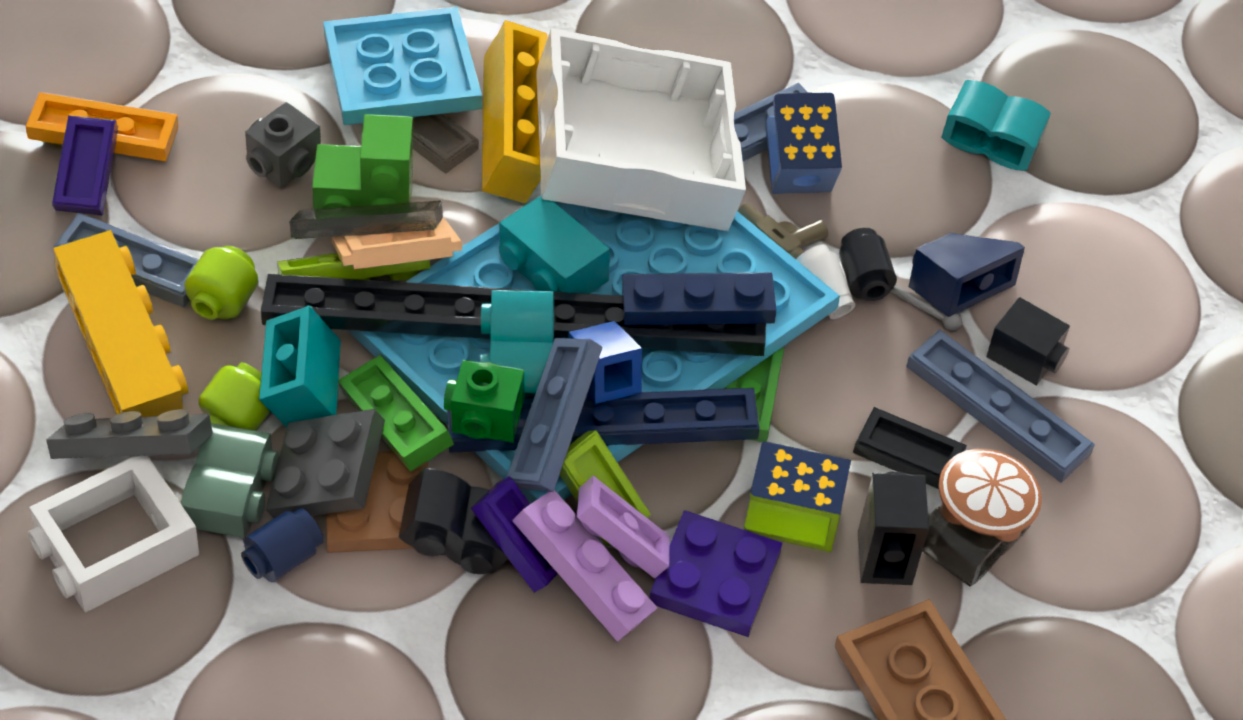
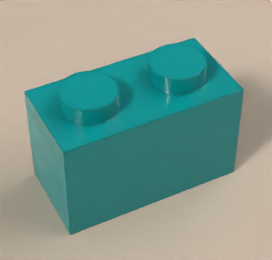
[499,195,610,294]
[259,306,341,428]

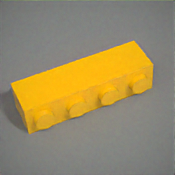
[482,20,547,204]
[53,230,189,417]

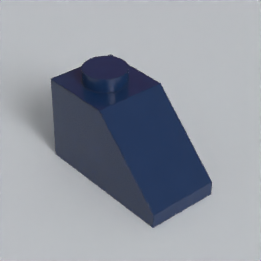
[908,233,1025,317]

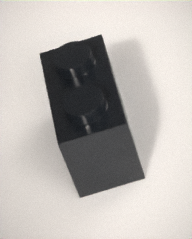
[858,471,929,585]

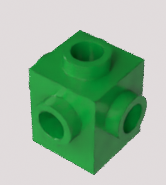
[444,360,525,443]

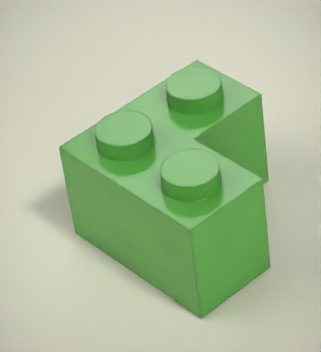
[312,114,413,222]

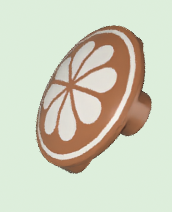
[938,449,1042,542]

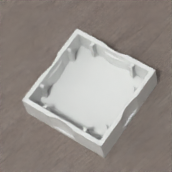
[536,28,746,231]

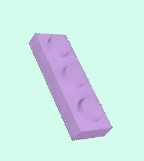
[513,490,657,642]

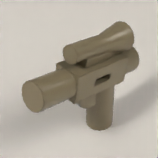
[738,203,828,259]

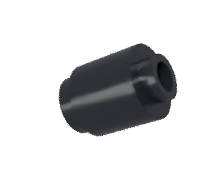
[839,228,897,301]

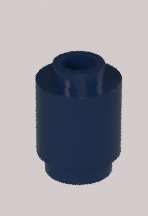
[241,508,324,582]

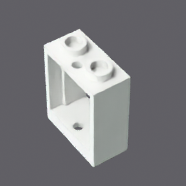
[28,456,199,613]

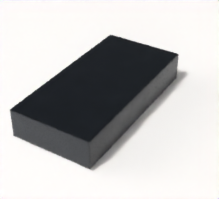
[853,407,967,489]

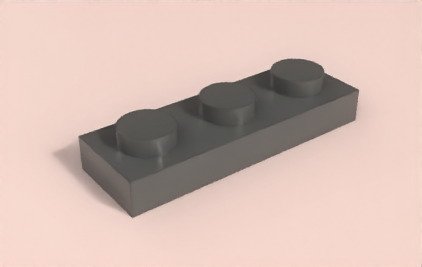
[46,409,214,459]

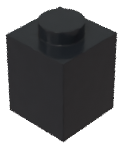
[986,297,1070,386]

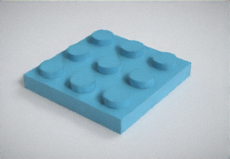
[323,7,482,125]

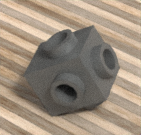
[245,101,321,188]

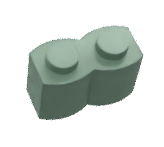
[181,423,279,538]

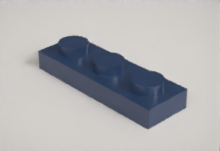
[622,272,776,325]

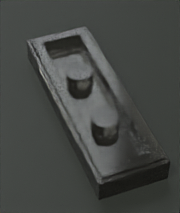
[289,200,443,239]

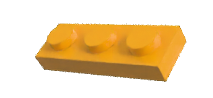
[25,92,179,162]

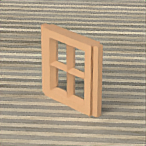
[330,215,462,269]

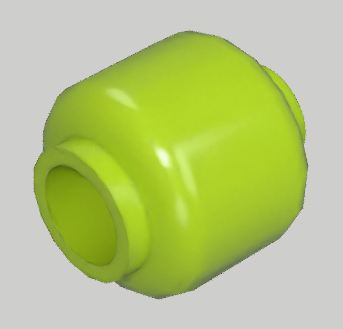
[184,246,259,320]
[198,362,271,431]

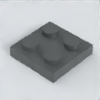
[265,409,385,518]

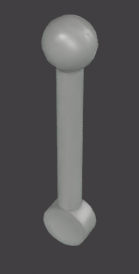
[890,285,962,331]

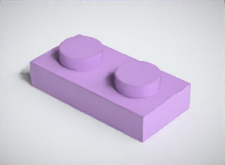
[577,476,670,579]

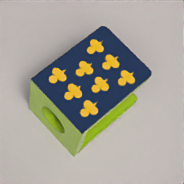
[744,442,851,552]

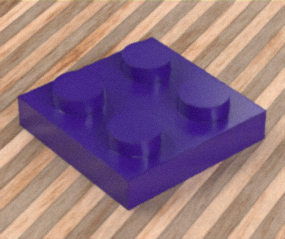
[649,510,783,637]

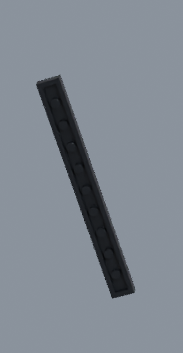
[261,274,766,356]

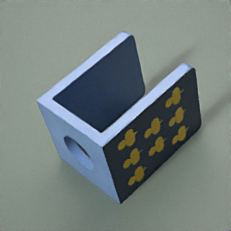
[765,92,842,194]

